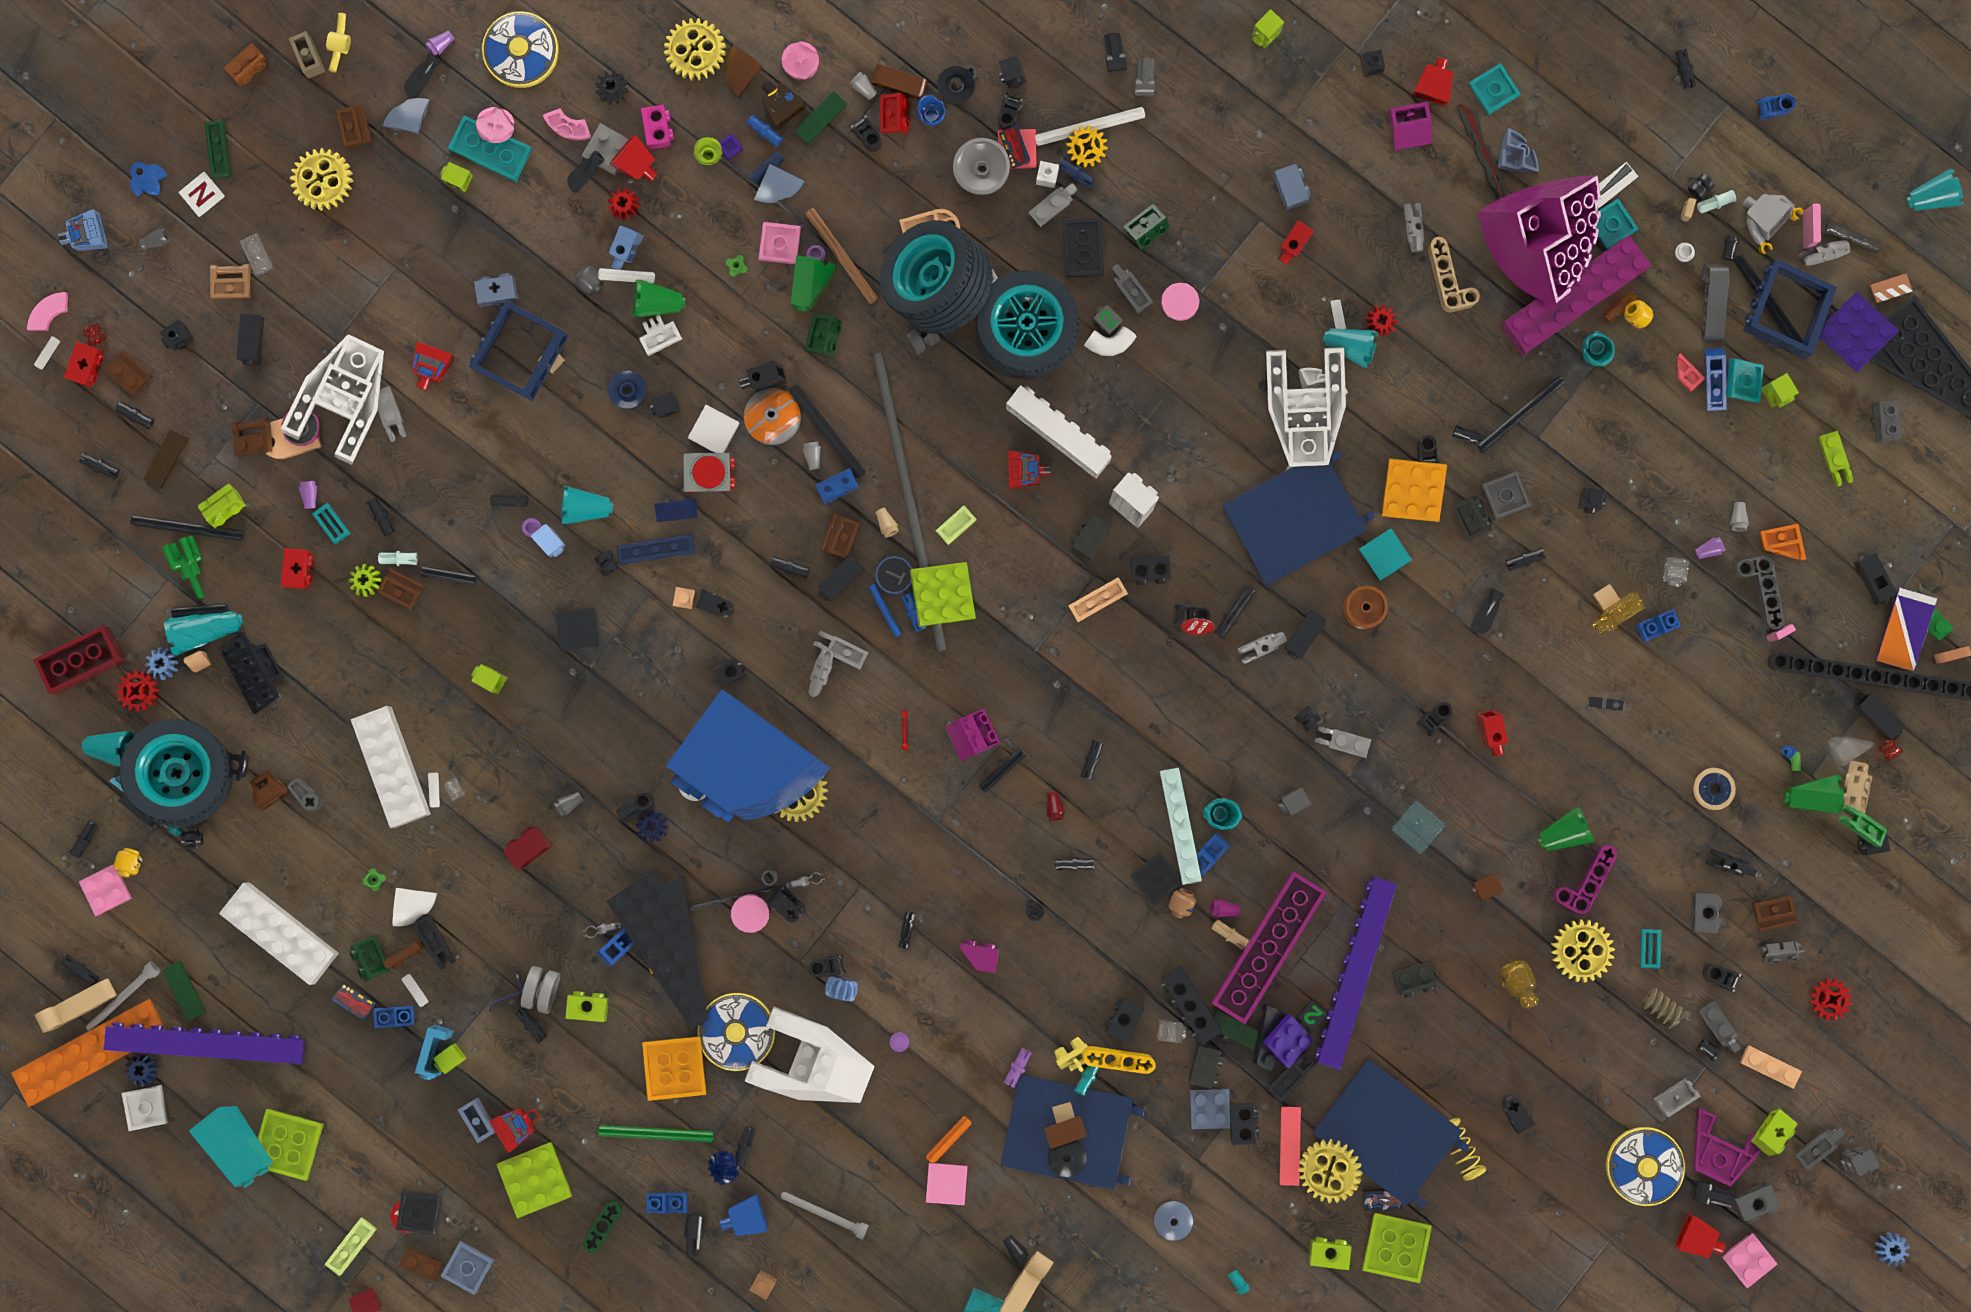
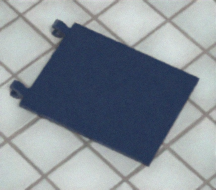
[1222,451,1376,586]
[1313,1059,1470,1209]
[1001,1074,1145,1190]

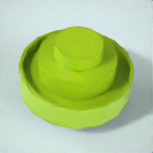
[694,137,722,165]

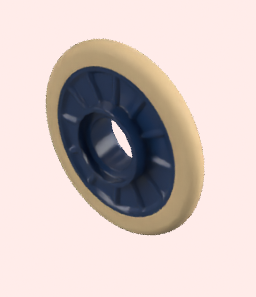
[1693,768,1736,810]

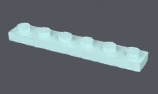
[1160,768,1202,885]

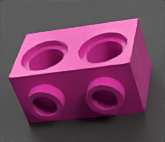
[641,105,674,150]

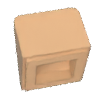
[183,651,211,672]

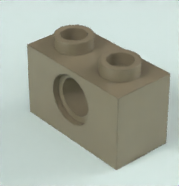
[288,31,326,79]

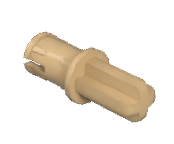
[1212,920,1249,950]

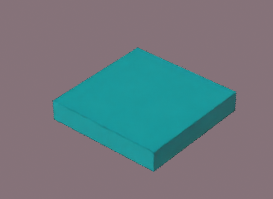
[1468,63,1521,115]
[1596,199,1639,251]
[1726,359,1764,403]
[1358,528,1412,581]

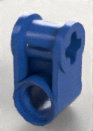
[1756,94,1796,120]

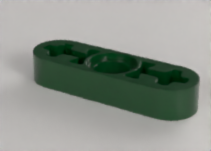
[583,1201,622,1253]

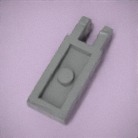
[377,386,407,442]
[813,631,868,670]
[1315,726,1371,758]

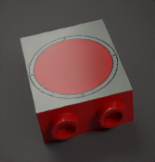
[684,453,735,494]

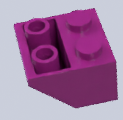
[1387,101,1432,151]
[945,709,1000,761]
[960,939,999,973]

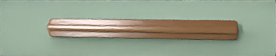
[806,208,878,304]

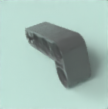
[1701,264,1730,341]
[1733,556,1785,631]

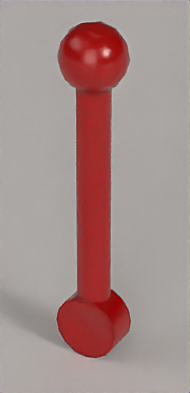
[901,710,909,751]

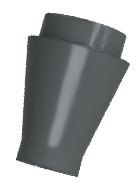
[140,228,170,250]
[553,791,583,816]

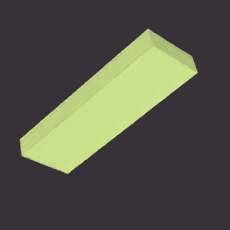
[325,1217,377,1276]

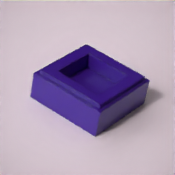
[719,133,743,160]

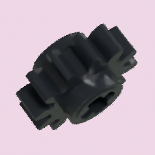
[595,70,629,105]

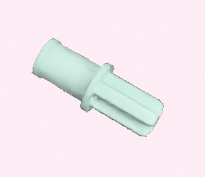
[1697,190,1736,213]
[378,551,418,566]

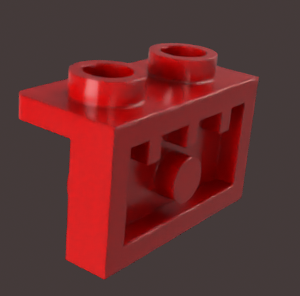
[880,93,910,134]

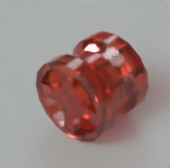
[82,324,106,347]
[1878,738,1903,762]

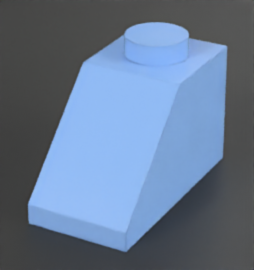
[531,524,566,557]

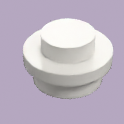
[1675,243,1695,262]

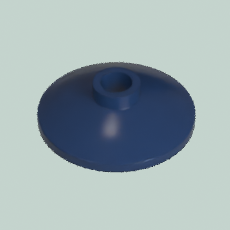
[608,371,647,409]

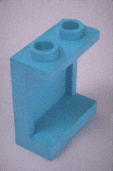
[415,1025,454,1080]

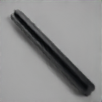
[1734,254,1803,343]
[1476,376,1565,453]
[789,385,866,479]
[130,515,244,541]

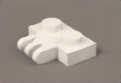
[639,315,682,356]

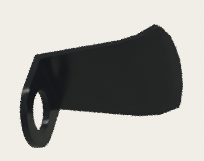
[229,750,250,781]

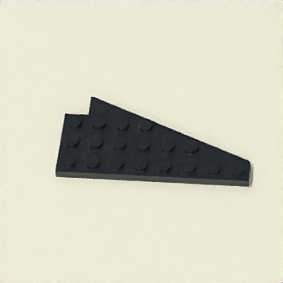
[1869,296,1971,418]
[606,869,708,1030]

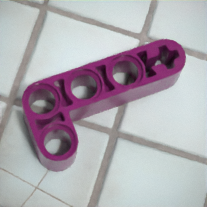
[1552,845,1617,914]

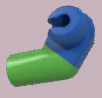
[1781,745,1801,771]

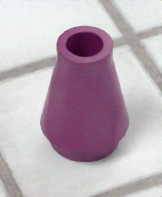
[1210,899,1240,918]

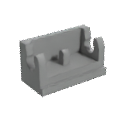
[1653,1078,1701,1117]

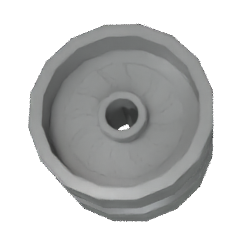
[521,966,560,1014]

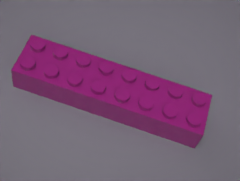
[1500,235,1651,356]
[1211,871,1327,1024]

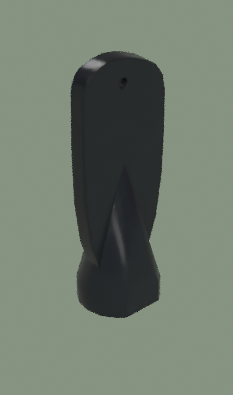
[404,53,441,99]
[567,151,605,193]
[1471,588,1505,633]

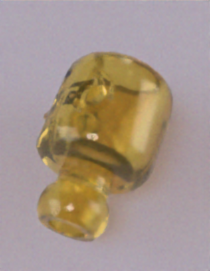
[1500,960,1538,1009]

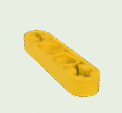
[1082,1046,1156,1074]

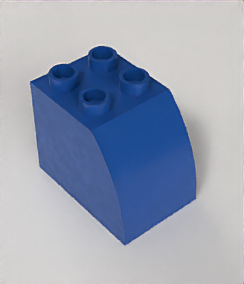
[666,690,830,822]

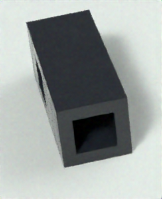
[237,314,264,366]
[1854,553,1898,605]
[818,555,865,602]
[1284,610,1327,660]
[1853,693,1905,740]

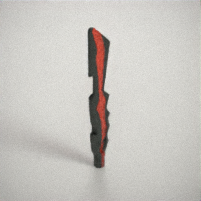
[1457,104,1505,199]

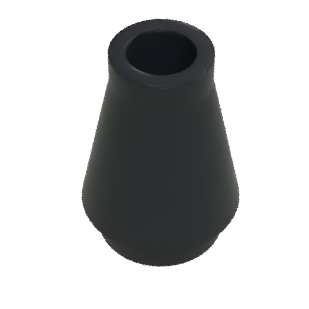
[1003,1234,1030,1265]

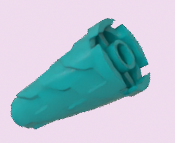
[164,611,244,656]

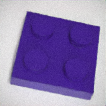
[1263,1014,1313,1069]

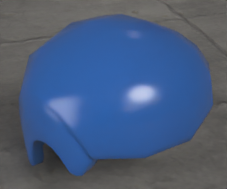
[917,95,946,126]

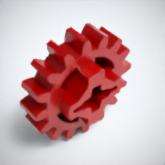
[116,670,160,712]
[1808,978,1853,1021]

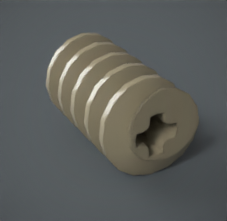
[1643,987,1687,1029]

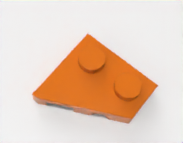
[1759,524,1806,561]

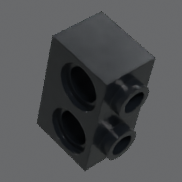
[1130,555,1171,585]
[1230,1103,1259,1145]

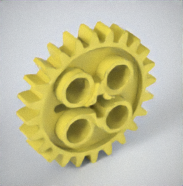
[664,18,726,80]
[290,148,353,211]
[775,775,828,822]
[1550,919,1615,982]
[1298,1139,1362,1203]

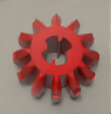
[607,188,640,220]
[1365,305,1398,338]

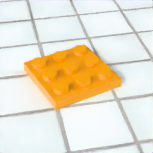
[1381,459,1447,522]
[642,1036,706,1101]

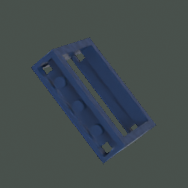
[1743,259,1837,359]
[469,300,569,402]

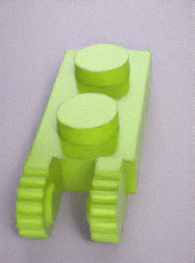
[1818,431,1853,487]

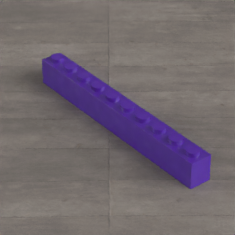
[1314,877,1397,1070]
[103,1022,306,1064]

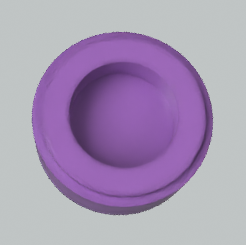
[522,518,542,538]

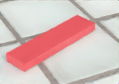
[1279,1106,1301,1186]

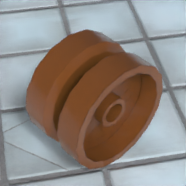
[1343,586,1388,630]

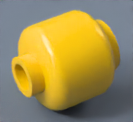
[1624,300,1653,328]
[113,848,142,878]

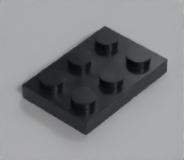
[1063,218,1104,277]

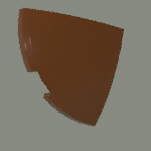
[725,45,762,98]

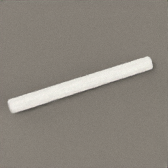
[1035,107,1145,146]

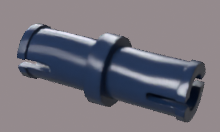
[748,150,784,184]
[1058,157,1095,188]

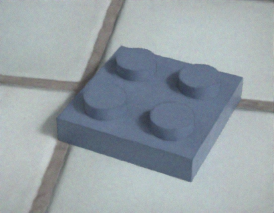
[1190,1088,1230,1129]
[441,1241,495,1295]

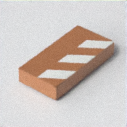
[1869,273,1913,304]

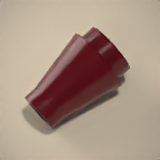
[1047,792,1065,821]

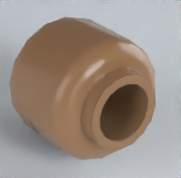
[1168,888,1196,918]

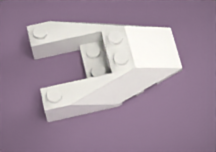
[281,334,384,465]
[1266,347,1346,467]
[745,1006,874,1103]

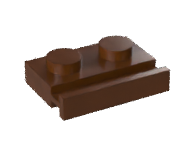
[336,104,372,148]
[104,350,153,396]
[821,514,860,559]
[377,568,425,610]
[1752,895,1798,931]
[383,941,425,969]

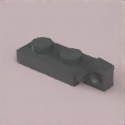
[1111,264,1153,314]
[1697,1000,1741,1053]
[1793,1126,1845,1171]

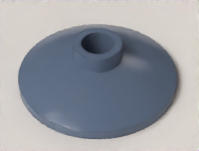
[1154,1201,1193,1241]

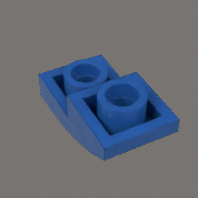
[1636,609,1681,642]
[373,1006,414,1028]
[646,1192,688,1214]

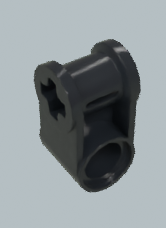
[998,92,1024,130]
[849,114,882,152]
[1417,435,1440,464]
[695,589,734,617]
[1173,604,1211,625]
[1416,702,1453,737]
[768,886,806,923]
[809,954,846,977]
[1702,964,1743,993]
[1502,1095,1535,1134]

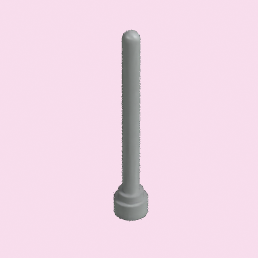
[86,961,161,1031]
[781,1192,869,1240]

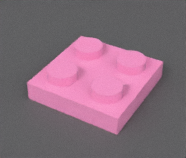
[79,865,132,916]
[1721,1232,1777,1289]

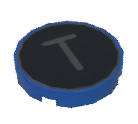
[875,556,912,595]

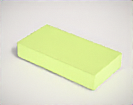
[936,506,977,545]

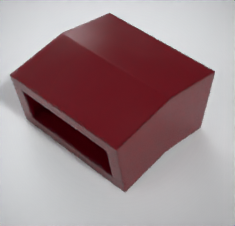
[348,1288,382,1312]

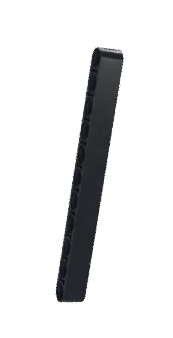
[1767,653,1971,701]

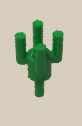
[162,536,205,599]

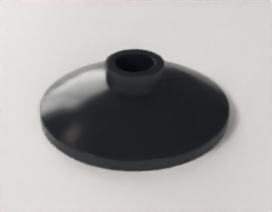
[937,66,975,104]
[1048,1140,1086,1177]

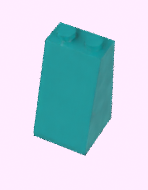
[189,1106,273,1188]

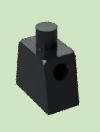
[739,361,787,391]

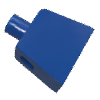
[720,1194,768,1236]

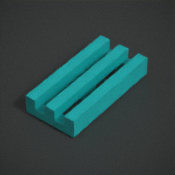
[312,503,351,545]
[1639,929,1661,969]

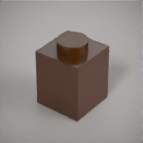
[1471,873,1504,901]

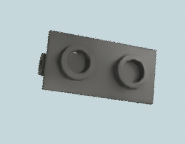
[1761,941,1805,964]

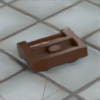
[231,417,272,457]

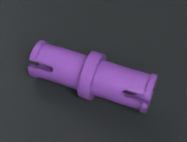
[1004,1047,1032,1088]

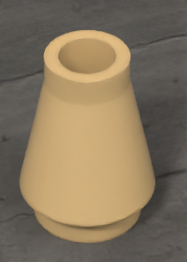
[875,508,899,537]

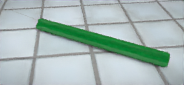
[598,1125,714,1142]

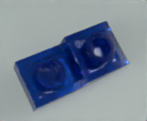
[654,498,698,522]

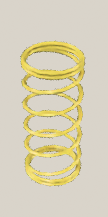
[1450,1118,1486,1181]

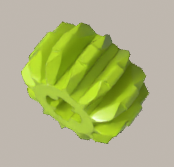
[348,564,382,597]

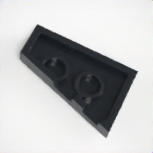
[1253,1003,1296,1071]

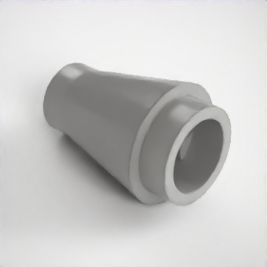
[850,72,877,101]
[802,441,821,470]
[1730,502,1749,532]

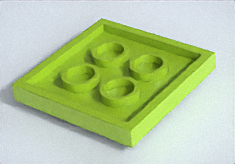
[910,562,976,627]
[258,1108,324,1181]
[496,1142,572,1219]
[1362,1212,1432,1283]

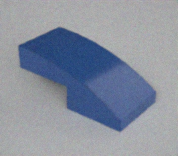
[1196,833,1230,876]

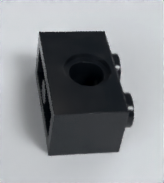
[1104,997,1145,1043]

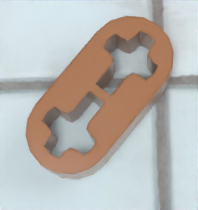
[1933,646,1971,664]

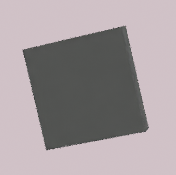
[1481,471,1531,520]

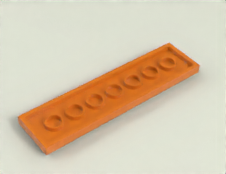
[11,999,166,1107]

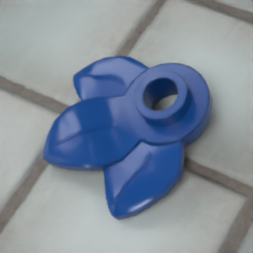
[130,162,167,196]

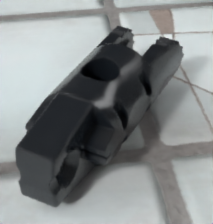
[1706,848,1757,878]

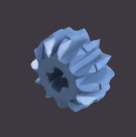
[145,647,179,680]
[825,976,858,1001]
[1875,1232,1910,1266]

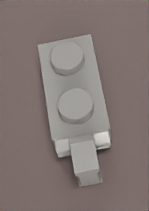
[1028,183,1077,228]

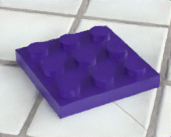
[1819,292,1899,373]

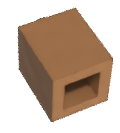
[749,1270,777,1300]

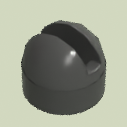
[761,869,778,885]

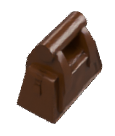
[249,769,291,811]

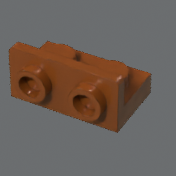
[224,43,268,86]

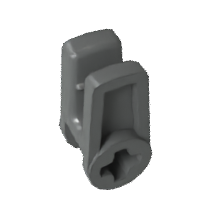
[288,778,323,811]

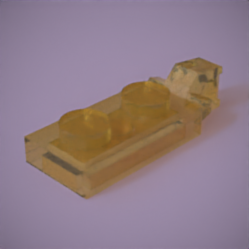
[1593,591,1645,633]

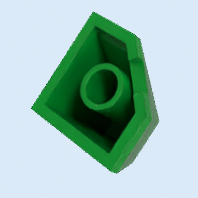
[791,255,837,312]
[1783,775,1844,814]

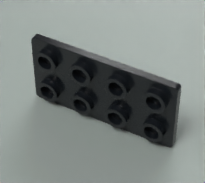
[219,631,284,714]

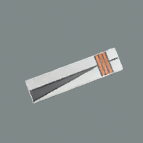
[1598,162,1638,209]

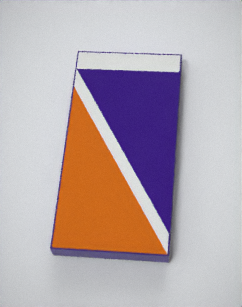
[1875,587,1938,672]

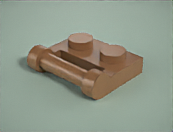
[210,264,251,299]

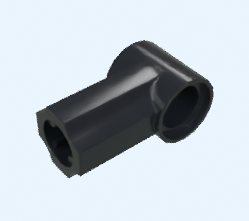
[1104,32,1127,73]
[615,792,654,824]
[1693,1181,1735,1207]

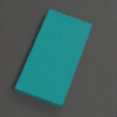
[447,115,533,182]

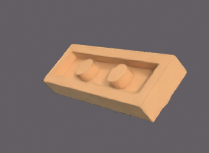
[1069,577,1128,622]
[1739,1045,1802,1089]

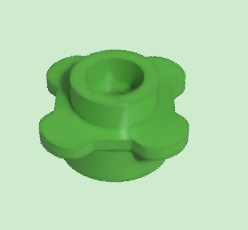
[726,255,747,277]
[363,868,386,891]

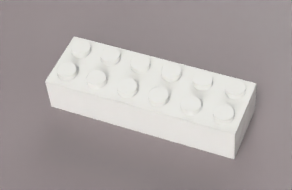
[1006,385,1112,479]
[1109,472,1159,528]
[351,706,431,828]
[219,882,339,985]

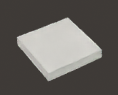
[688,405,740,453]
[122,1085,169,1131]

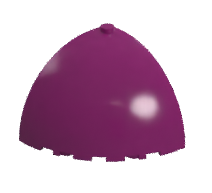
[1477,175,1601,303]

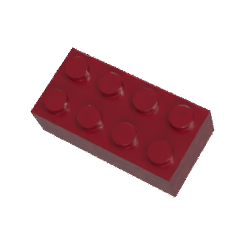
[33,626,126,695]

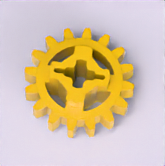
[1066,125,1108,167]

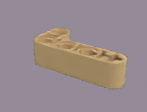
[1428,237,1480,312]
[34,979,117,1033]
[998,1251,1053,1312]

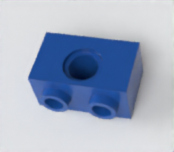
[815,468,859,504]

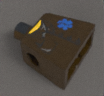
[761,81,806,130]

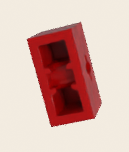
[64,342,104,388]
[281,548,314,590]

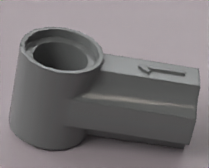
[1135,58,1155,97]

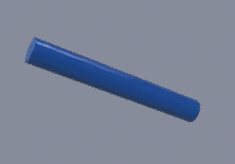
[868,584,902,638]

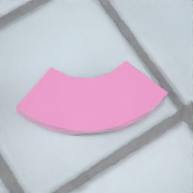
[543,108,592,140]
[27,292,68,331]

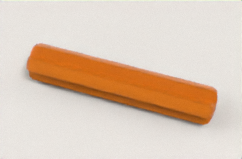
[926,1116,971,1163]

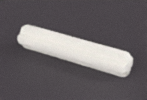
[598,268,655,283]

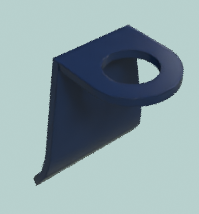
[489,972,523,1012]

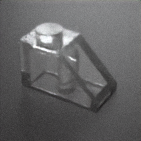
[1825,736,1874,767]

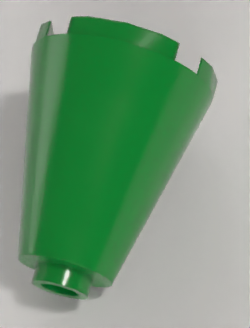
[633,279,685,317]
[1538,806,1595,851]

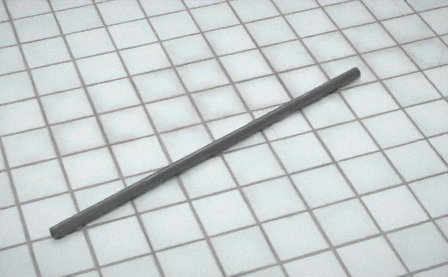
[873,353,947,652]

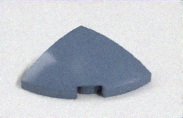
[383,98,430,134]
[1498,128,1539,174]
[754,164,804,203]

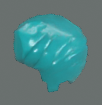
[1582,331,1615,366]
[1203,798,1242,830]

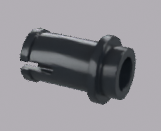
[1721,236,1739,261]

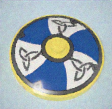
[482,12,559,88]
[698,993,775,1071]
[1606,1127,1685,1206]

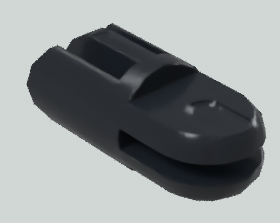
[684,1213,704,1257]

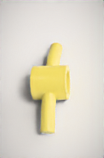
[326,13,351,72]

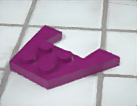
[1693,1108,1762,1187]

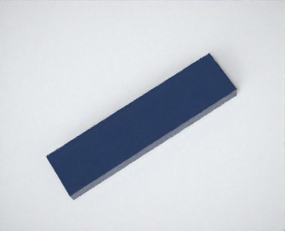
[616,534,695,565]

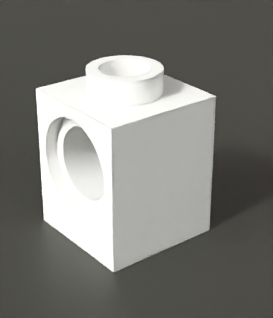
[1036,161,1059,188]

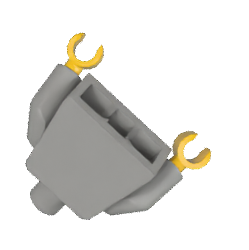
[1743,194,1803,255]

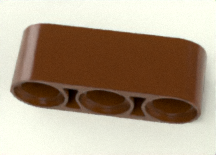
[871,64,929,100]

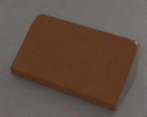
[1044,1116,1088,1149]

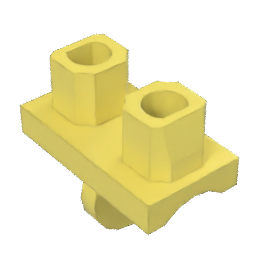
[1054,1037,1088,1072]

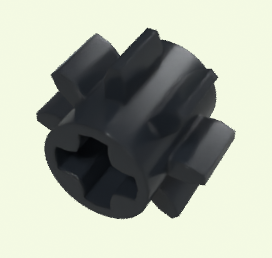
[181,827,204,850]

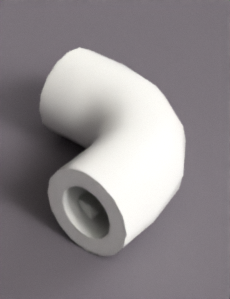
[1084,326,1137,356]

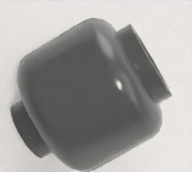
[574,266,603,294]

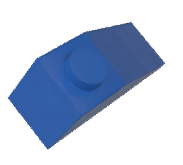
[1704,348,1727,411]
[596,928,634,967]

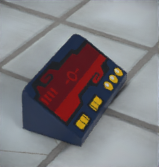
[999,125,1030,169]
[331,983,376,1020]

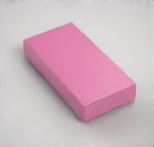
[1766,624,1796,642]

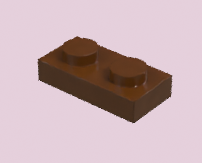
[399,1247,444,1282]

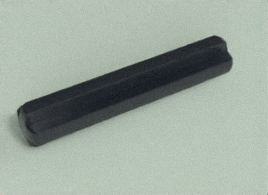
[420,566,477,585]
[171,604,229,618]
[979,748,1026,792]

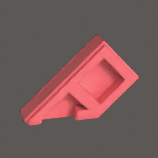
[1677,353,1705,392]

